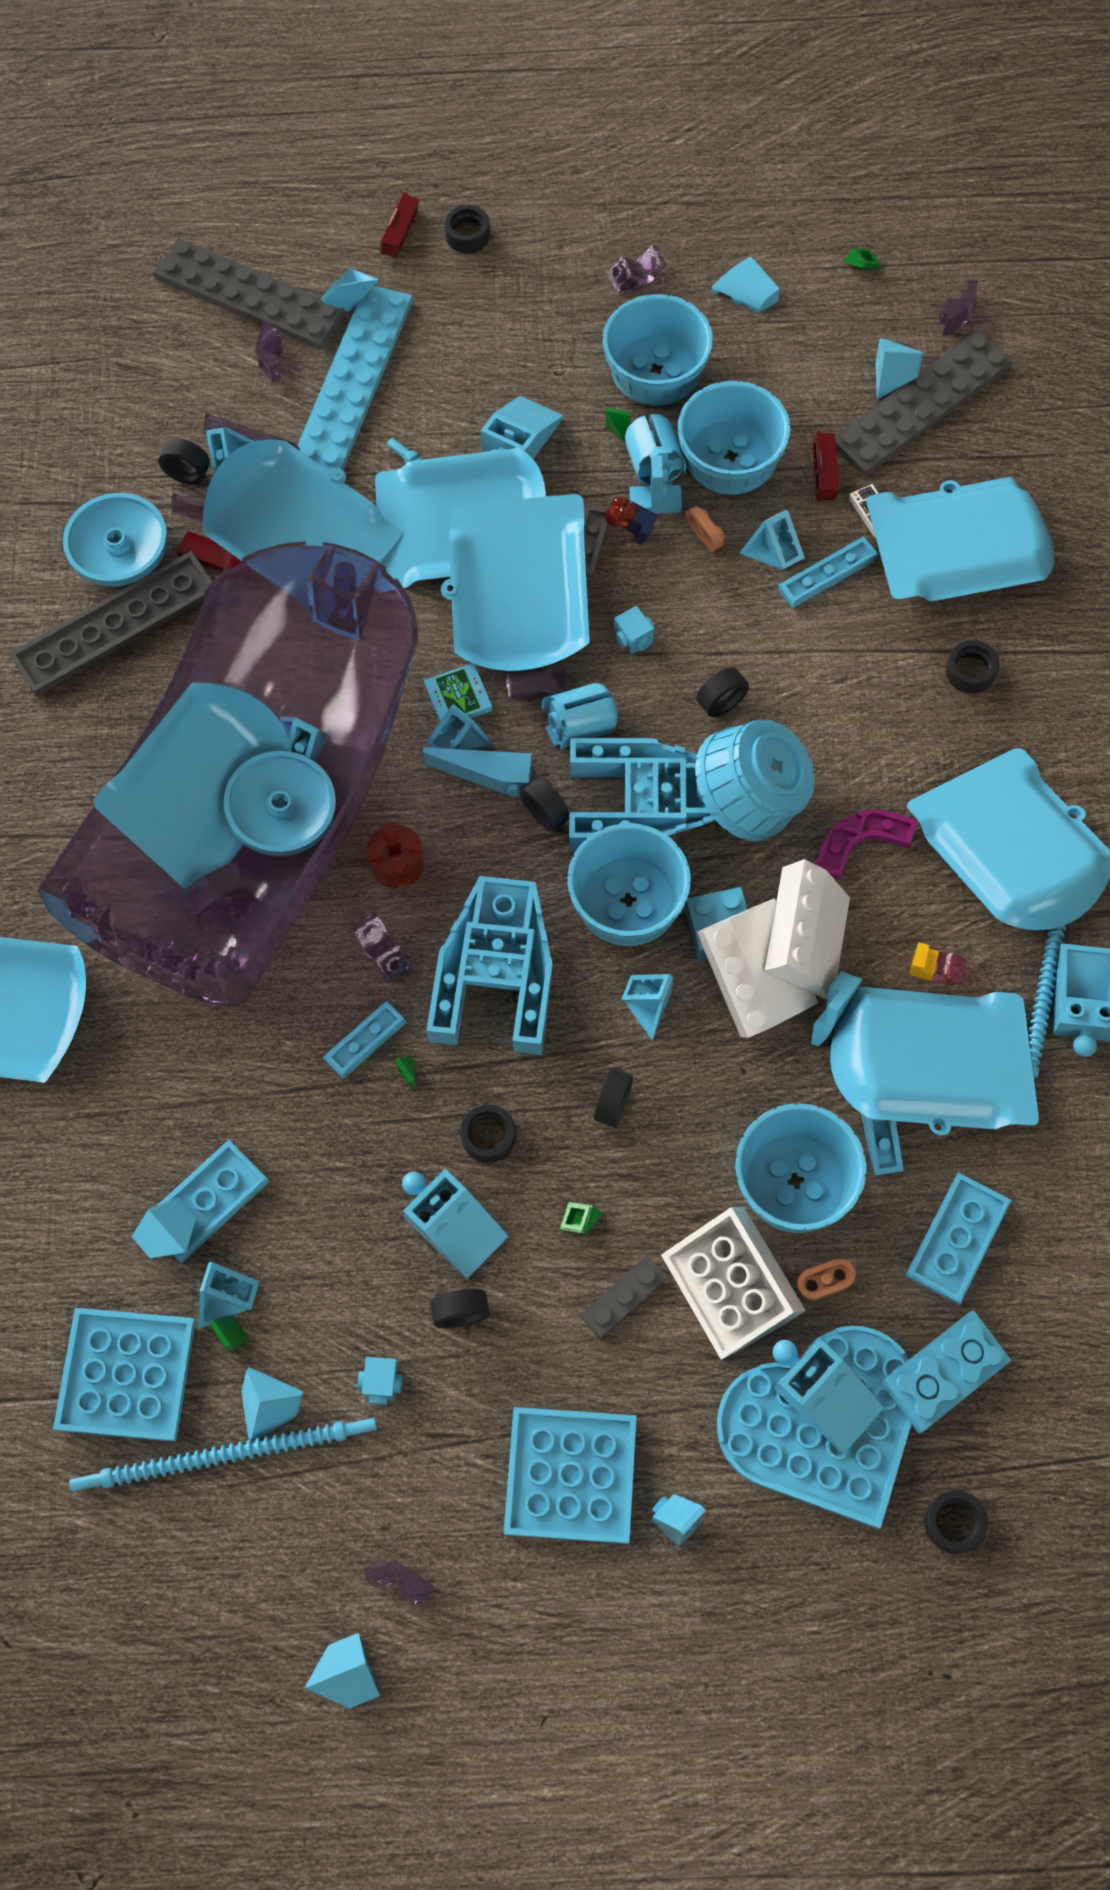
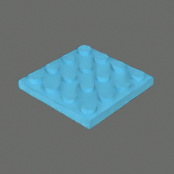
[53,1308,196,1442]
[504,1407,636,1544]

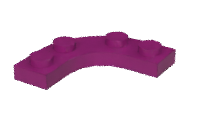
[816,810,918,880]

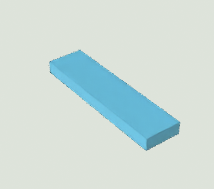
[778,536,879,609]

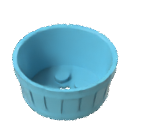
[603,294,713,406]
[678,381,790,495]
[695,720,815,842]
[568,823,691,946]
[735,1104,866,1233]

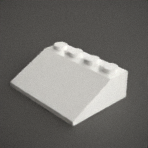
[764,859,850,1000]
[697,898,818,1038]
[661,1207,806,1360]

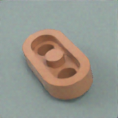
[685,506,725,552]
[797,1258,856,1301]

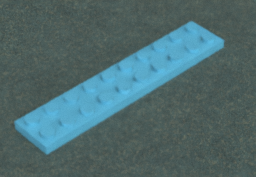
[296,286,413,477]

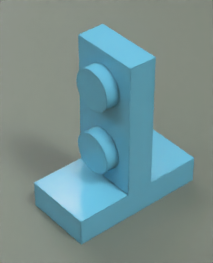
[630,455,682,514]

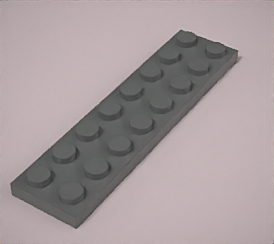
[153,238,346,350]
[835,330,1012,477]
[9,551,219,697]

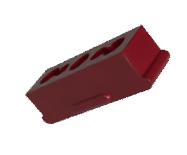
[380,192,419,258]
[812,430,840,502]

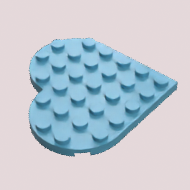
[717,1326,911,1530]

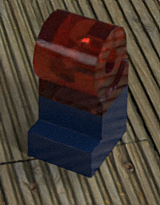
[604,497,658,545]

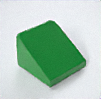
[210,1317,249,1353]

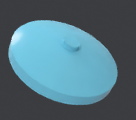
[63,493,168,587]
[224,751,336,856]

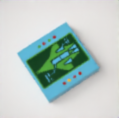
[424,663,493,722]

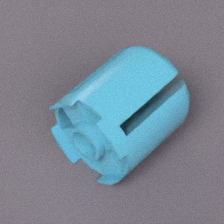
[625,414,687,486]
[542,683,618,749]

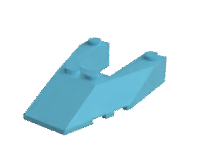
[569,738,716,852]
[426,876,553,1055]

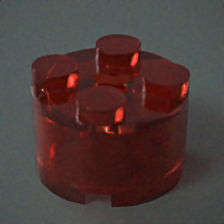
[366,823,424,888]

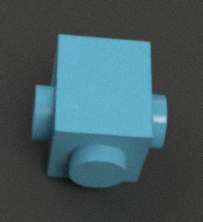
[614,606,655,655]
[358,1357,403,1405]

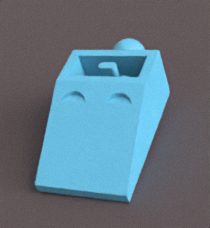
[481,396,563,460]
[1052,944,1110,1057]
[402,1169,509,1279]
[773,1338,884,1454]

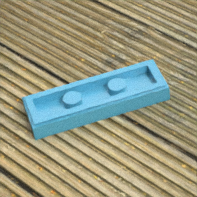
[323,1001,406,1079]

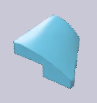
[712,256,780,313]
[811,971,862,1046]

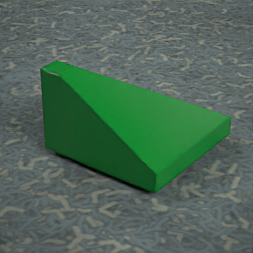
[844,248,881,269]
[605,408,631,441]
[395,1057,417,1091]
[560,1202,602,1235]

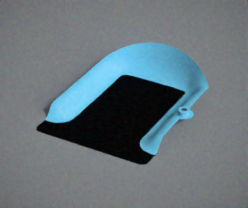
[203,439,401,624]
[375,448,546,590]
[866,477,1055,601]
[441,494,590,671]
[94,683,292,896]
[907,748,1110,930]
[0,937,86,1083]
[830,987,1039,1135]

